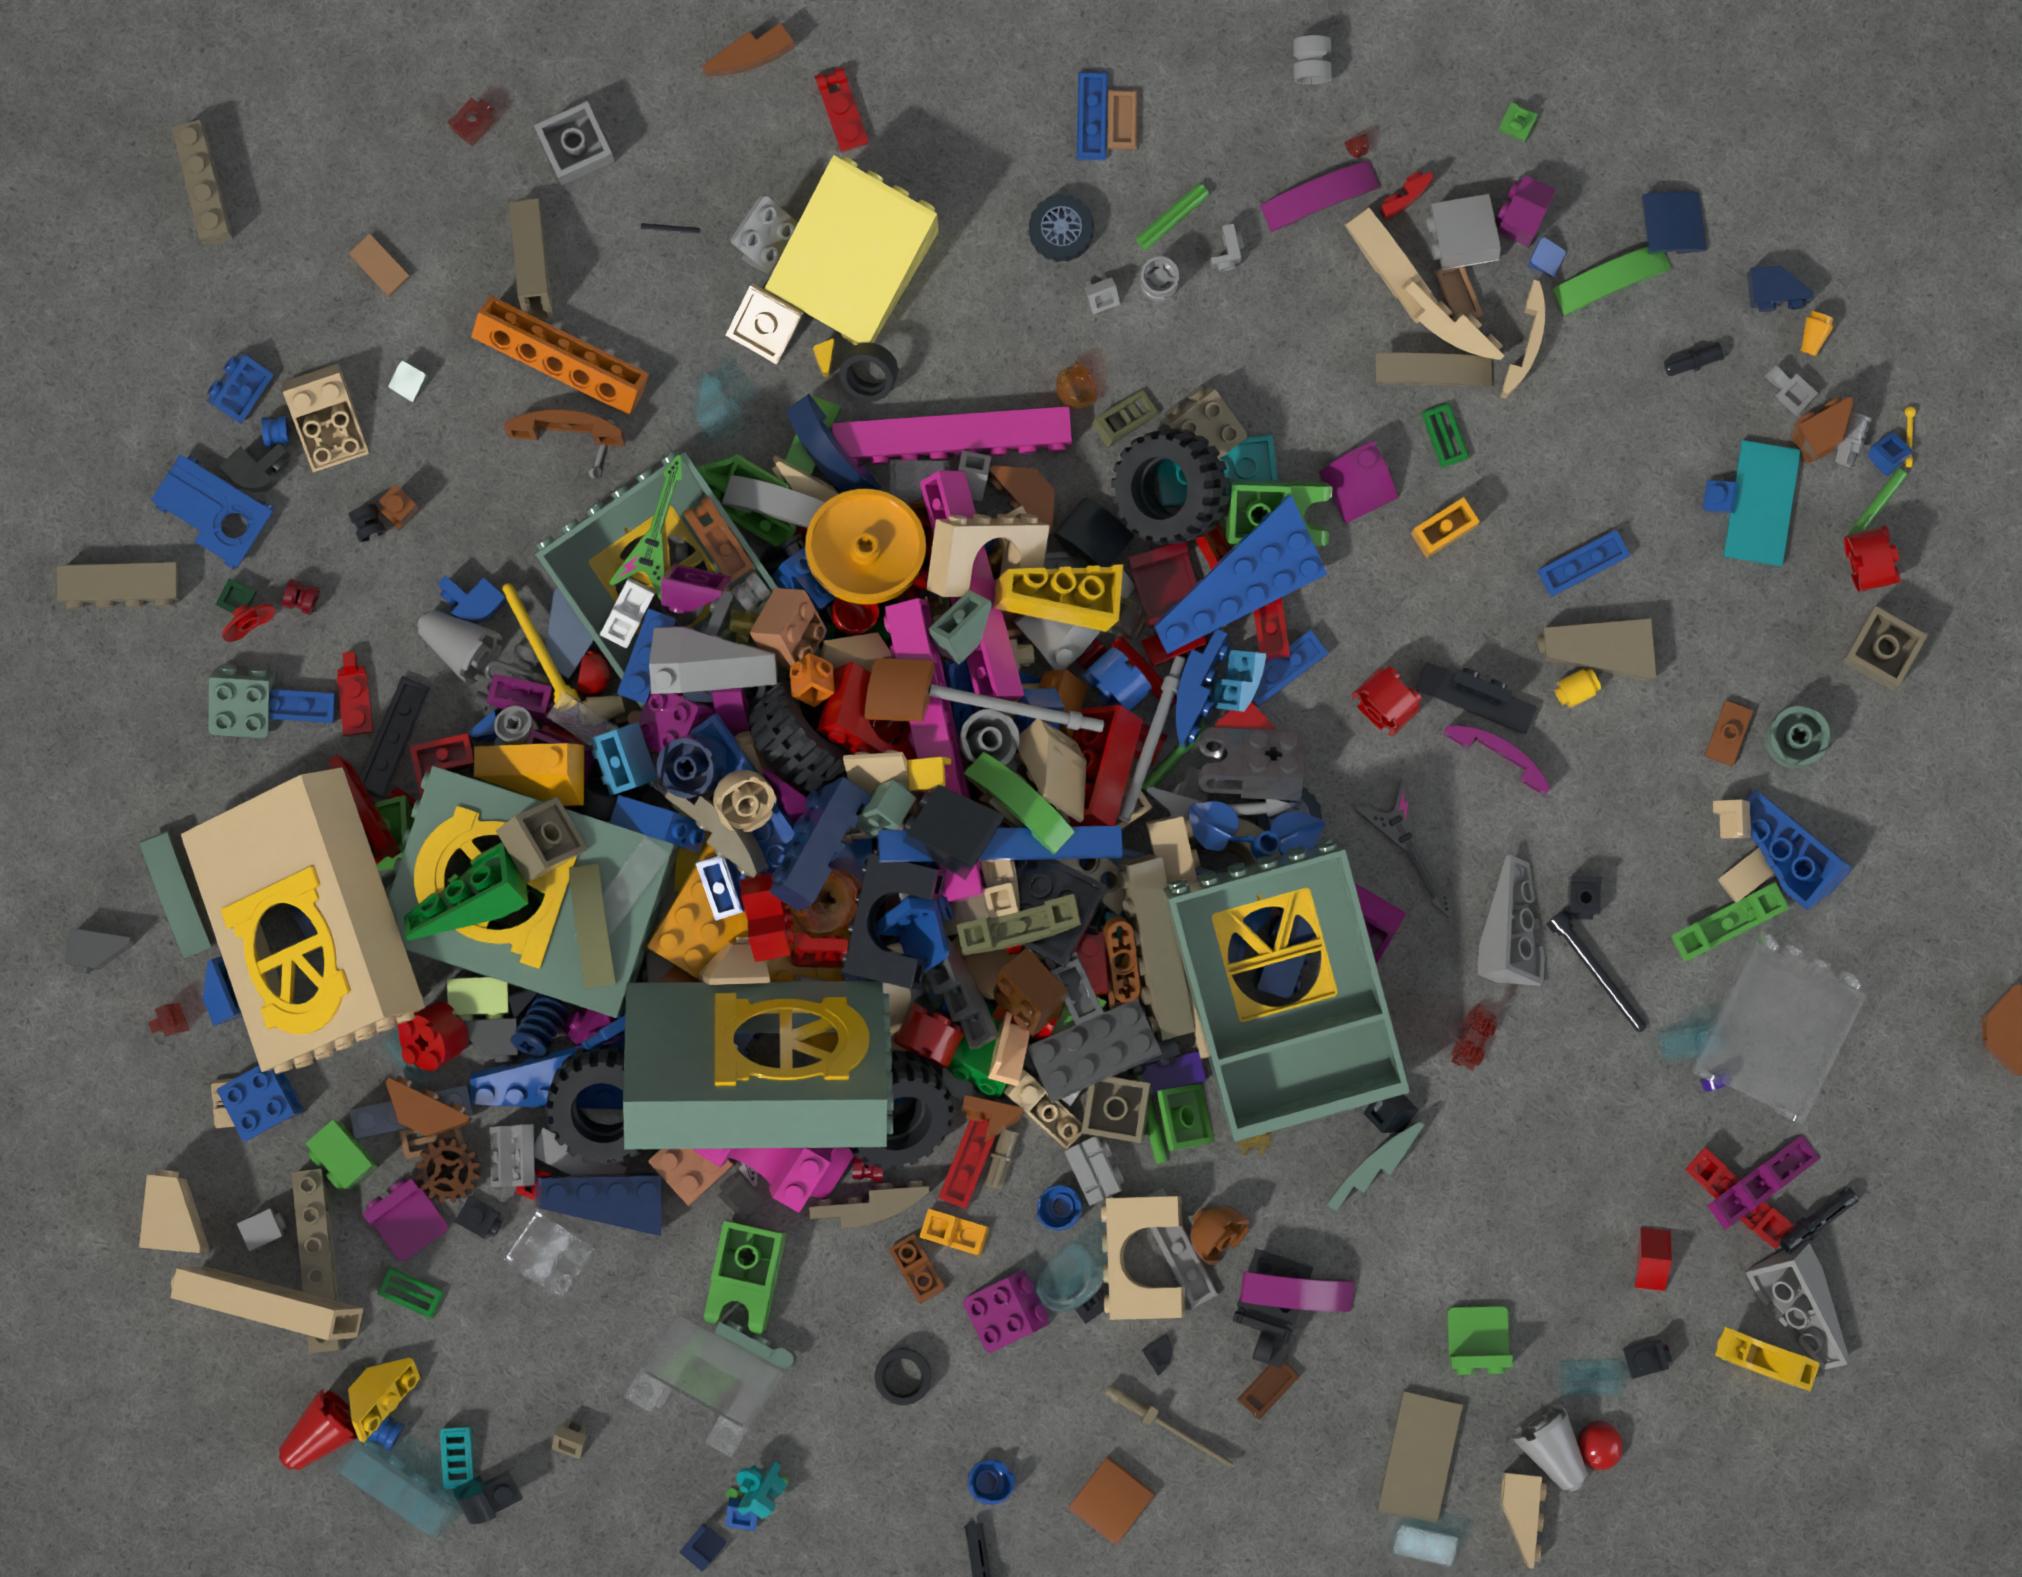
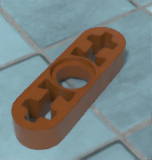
[1103,916,1140,1003]

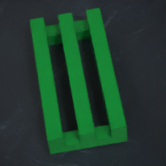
[1421,403,1469,469]
[377,1267,445,1319]

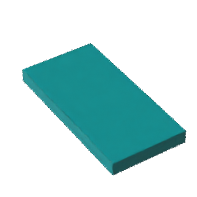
[1157,435,1278,507]
[1723,440,1801,567]

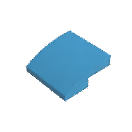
[1212,650,1266,712]

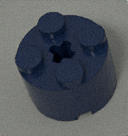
[657,733,727,798]

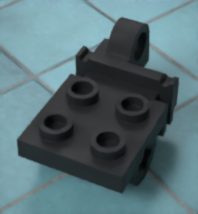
[1233,1249,1313,1368]

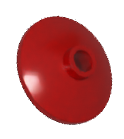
[222,604,275,642]

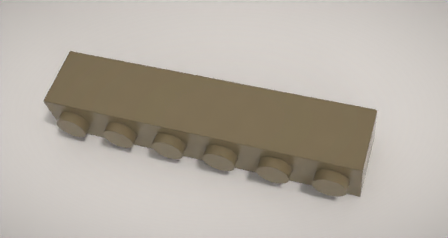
[1117,854,1195,1041]

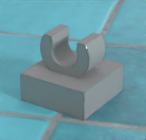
[1084,275,1120,315]

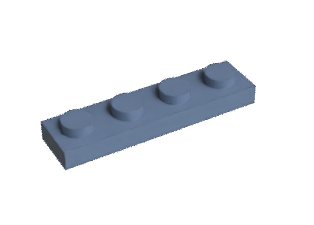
[349,1085,474,1139]

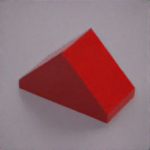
[1214,702,1275,730]
[1635,1228,1672,1291]

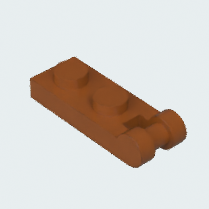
[683,496,754,582]

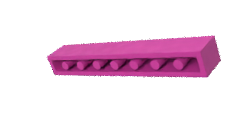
[832,406,1072,466]
[920,471,1024,701]

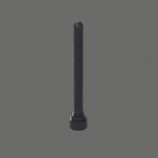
[1546,910,1646,1032]

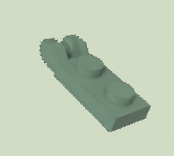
[715,1320,794,1370]

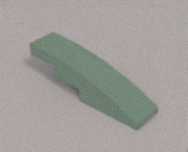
[139,831,212,958]
[1326,1122,1424,1212]

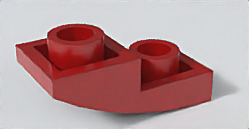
[1380,171,1433,222]

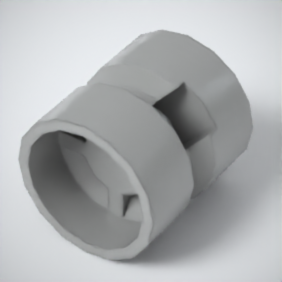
[1293,35,1332,84]
[1140,256,1179,302]
[494,706,540,745]

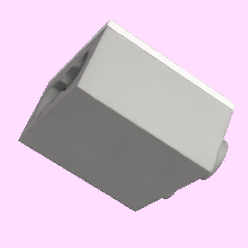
[1426,194,1501,270]

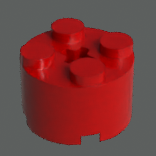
[1844,525,1900,592]
[1351,666,1422,736]
[398,1001,468,1071]
[894,1003,965,1068]

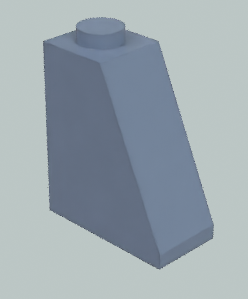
[546,587,596,681]

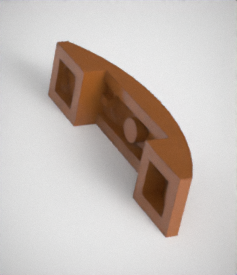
[504,409,626,447]

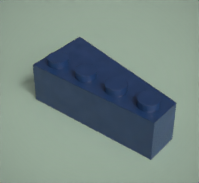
[769,777,872,911]
[1253,907,1317,1000]
[535,1173,661,1236]

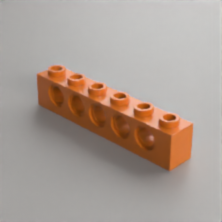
[471,296,649,415]

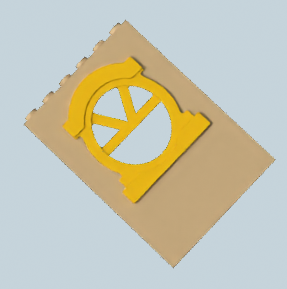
[181,767,425,1074]

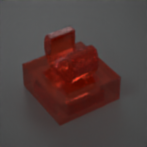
[148,1003,189,1037]

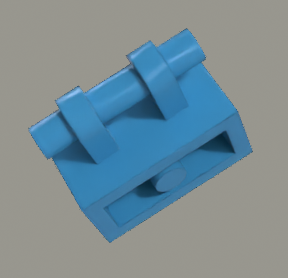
[590,722,658,795]

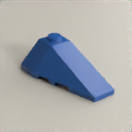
[1746,789,1853,910]

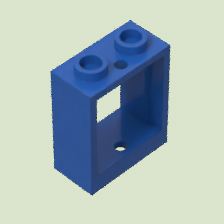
[610,795,706,853]

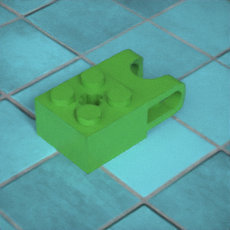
[1226,479,1333,546]
[704,1219,787,1335]

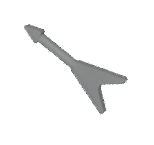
[1146,787,1291,821]

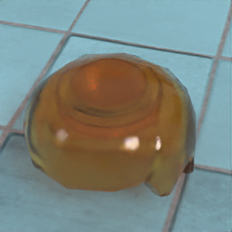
[1056,363,1097,410]

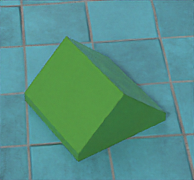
[1156,1083,1214,1152]

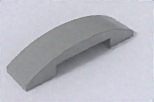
[722,475,825,528]

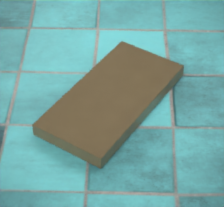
[1377,1391,1463,1524]

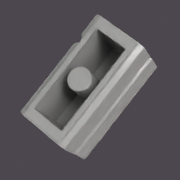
[1064,1136,1125,1206]

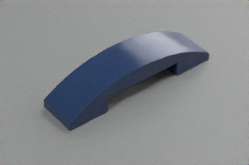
[786,394,882,492]

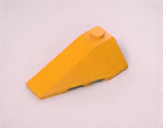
[474,743,584,806]

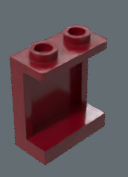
[1128,541,1197,629]

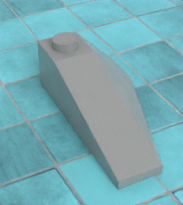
[1013,570,1136,670]
[649,626,778,694]
[1477,855,1545,986]
[1746,1243,1850,1370]

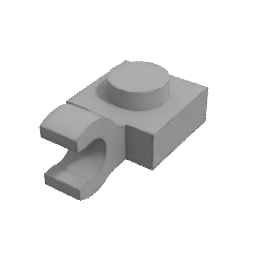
[1764,365,1818,416]

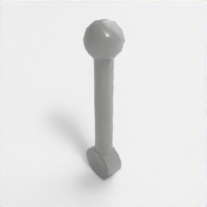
[589,419,615,479]

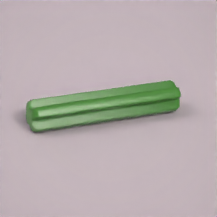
[1136,183,1209,250]

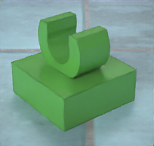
[1498,102,1538,142]

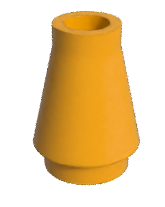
[1800,311,1834,357]

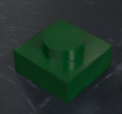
[215,578,257,614]

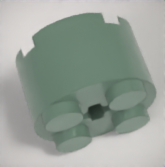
[1765,706,1830,769]

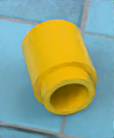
[1554,668,1601,708]

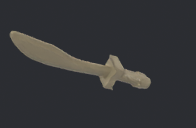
[1104,1384,1234,1468]

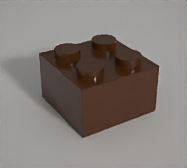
[993,948,1068,1036]

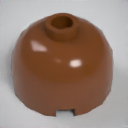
[1190,1204,1250,1265]

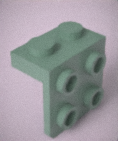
[208,665,275,738]

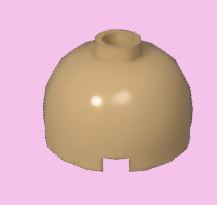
[713,770,776,832]

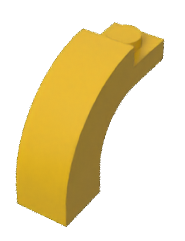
[1715,1327,1820,1392]

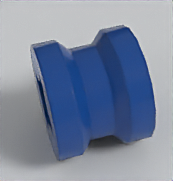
[262,415,290,447]
[368,1416,405,1451]

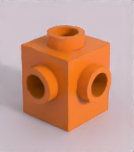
[790,653,834,707]

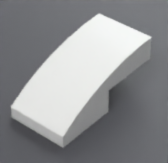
[600,577,655,648]

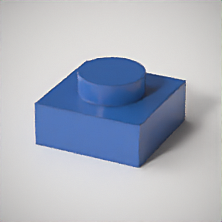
[1703,480,1739,514]
[726,1497,758,1531]

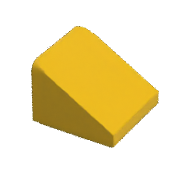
[813,339,835,378]

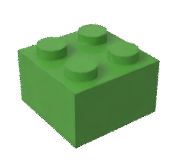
[305,1120,380,1190]

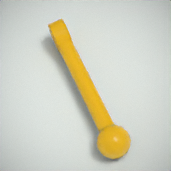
[1905,406,1916,468]

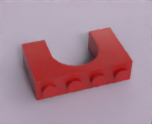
[817,661,917,760]

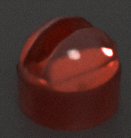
[1344,134,1370,158]

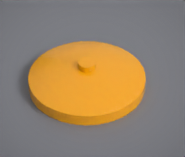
[805,489,926,604]

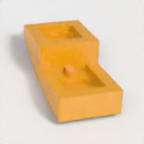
[920,1208,989,1256]

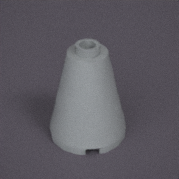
[417,610,502,684]
[958,709,1020,765]
[1511,1404,1588,1492]

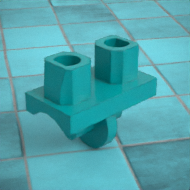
[736,1461,787,1519]

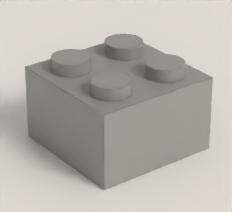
[534,101,615,186]

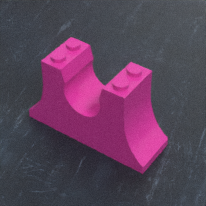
[694,1147,854,1213]

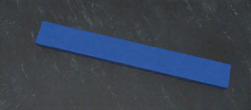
[878,826,1123,863]

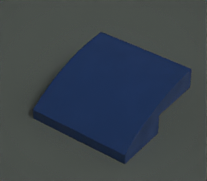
[1641,192,1706,254]

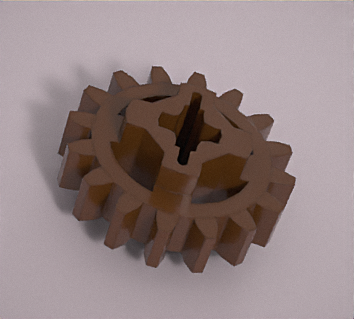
[415,1137,481,1203]

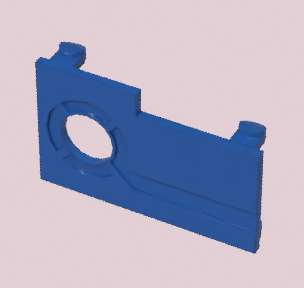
[151,454,274,570]

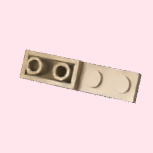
[1402,279,1504,360]

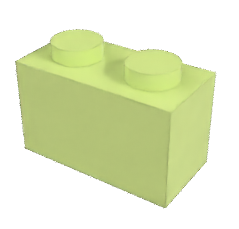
[447,977,511,1021]

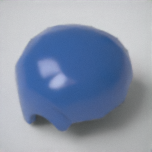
[1036,1184,1082,1231]
[967,1459,1015,1506]

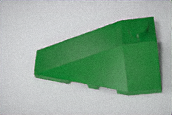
[404,842,528,941]

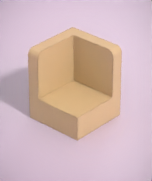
[1713,799,1751,839]

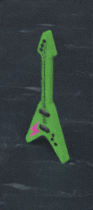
[609,455,682,600]

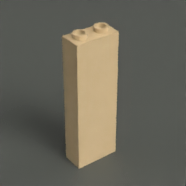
[170,1266,363,1340]

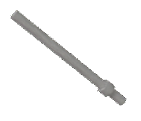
[1118,656,1186,822]
[928,684,1104,732]

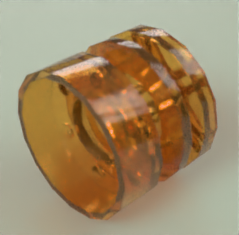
[790,868,862,934]

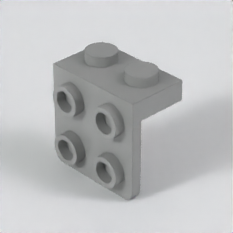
[731,195,798,274]

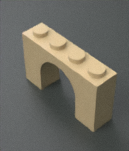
[926,514,1049,597]
[1101,1195,1186,1320]

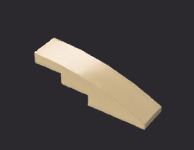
[1344,207,1438,324]

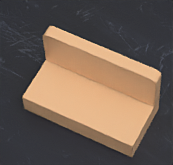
[988,1011,1030,1086]

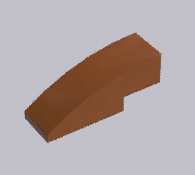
[702,23,795,77]

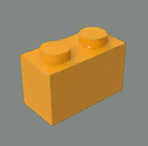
[1411,497,1480,558]

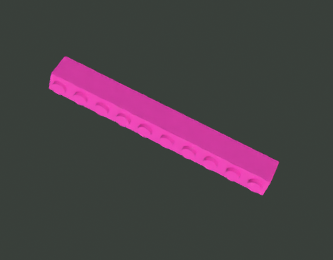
[884,598,987,902]

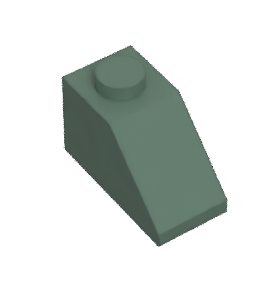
[929,590,992,664]
[856,780,916,837]

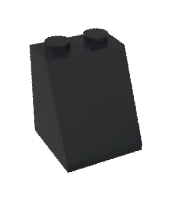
[903,785,1004,880]

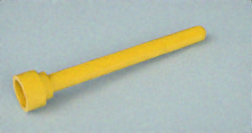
[502,583,581,712]

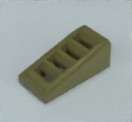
[1092,389,1160,448]

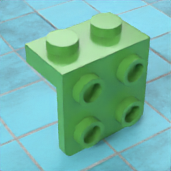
[1447,1306,1513,1375]

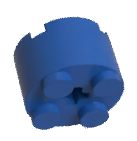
[1081,647,1152,711]

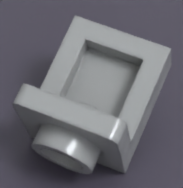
[1210,224,1244,272]

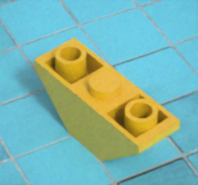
[348,1358,420,1442]

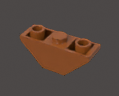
[988,465,1055,540]
[1982,984,2022,1076]
[386,1075,473,1137]

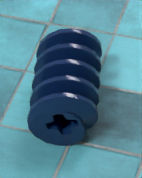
[510,993,570,1056]

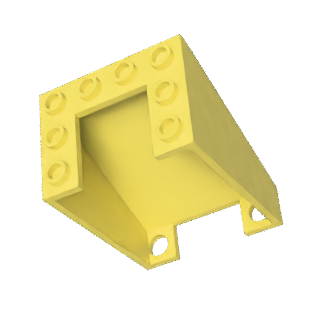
[764,155,939,345]

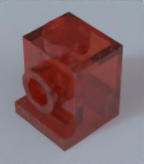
[447,97,495,147]

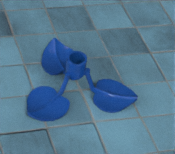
[1189,801,1325,933]

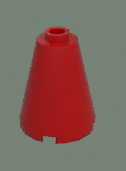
[279,1389,358,1470]

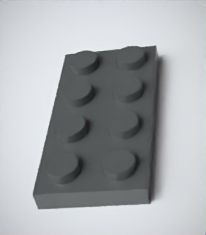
[1027,999,1162,1103]

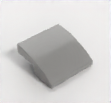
[490,1124,535,1188]

